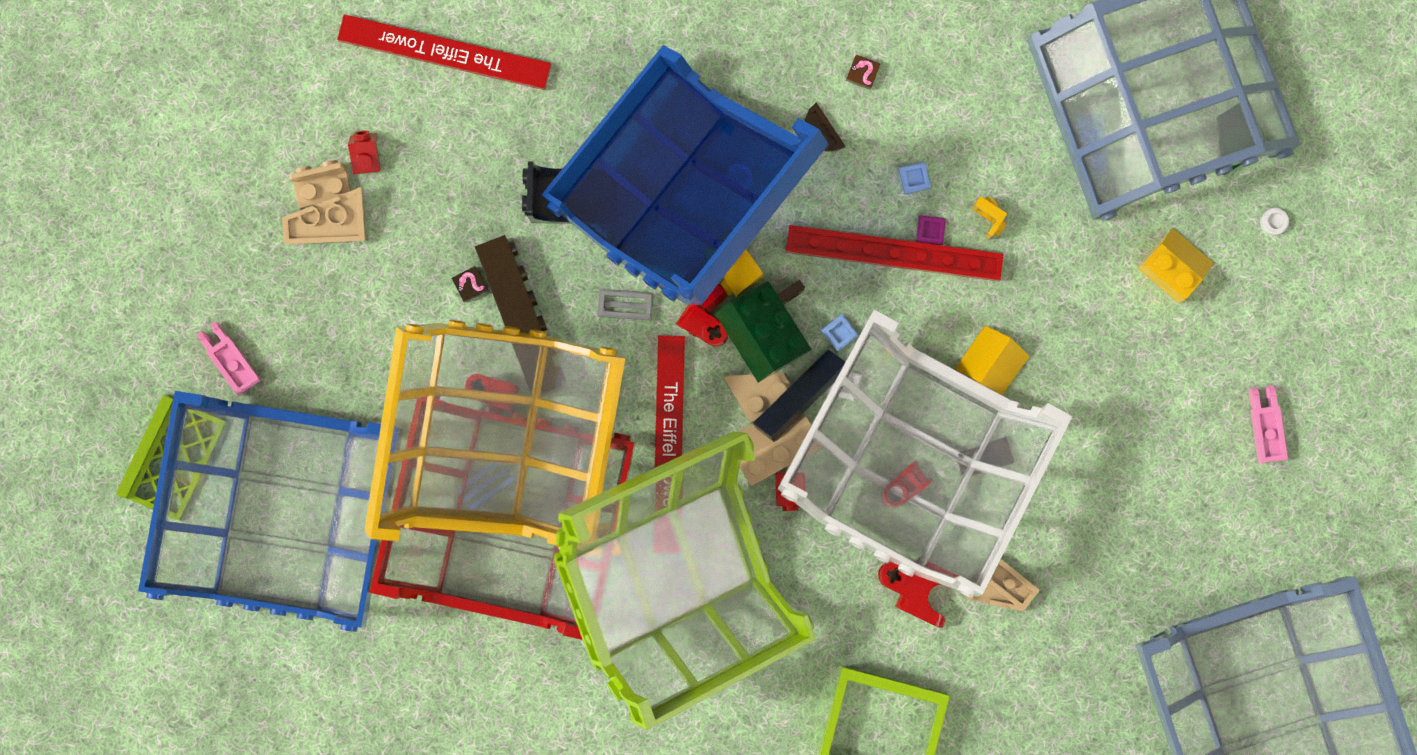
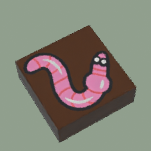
[846,54,880,90]

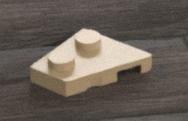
[724,372,791,423]
[963,559,1040,611]

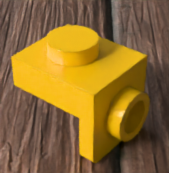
[971,196,1007,239]

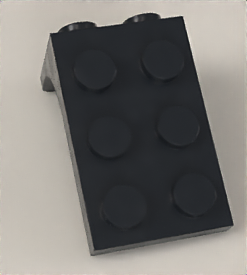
[522,161,618,225]

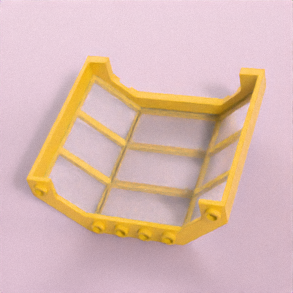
[364,320,626,555]

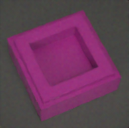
[916,215,946,245]

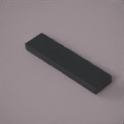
[753,349,846,442]

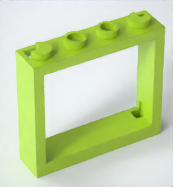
[818,666,950,755]

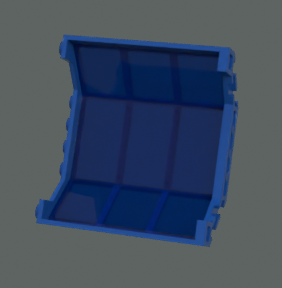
[542,45,829,305]

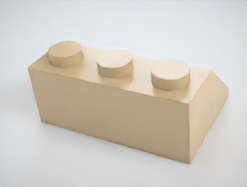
[739,413,822,487]

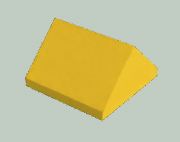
[954,326,1029,395]

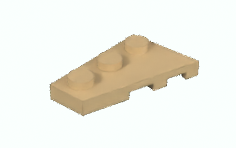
[282,186,367,244]

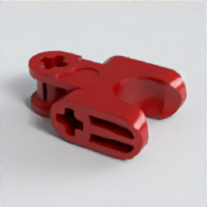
[878,557,958,628]

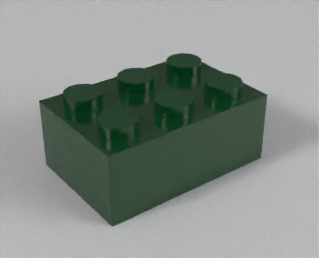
[715,281,812,383]

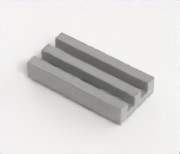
[597,289,653,321]

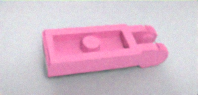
[197,321,262,396]
[1249,385,1288,463]

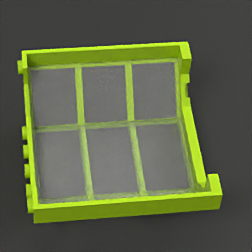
[554,431,816,730]

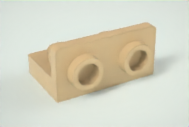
[289,160,351,210]

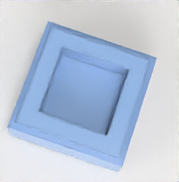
[898,162,932,195]
[821,314,859,352]

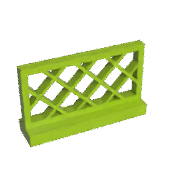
[116,395,225,520]

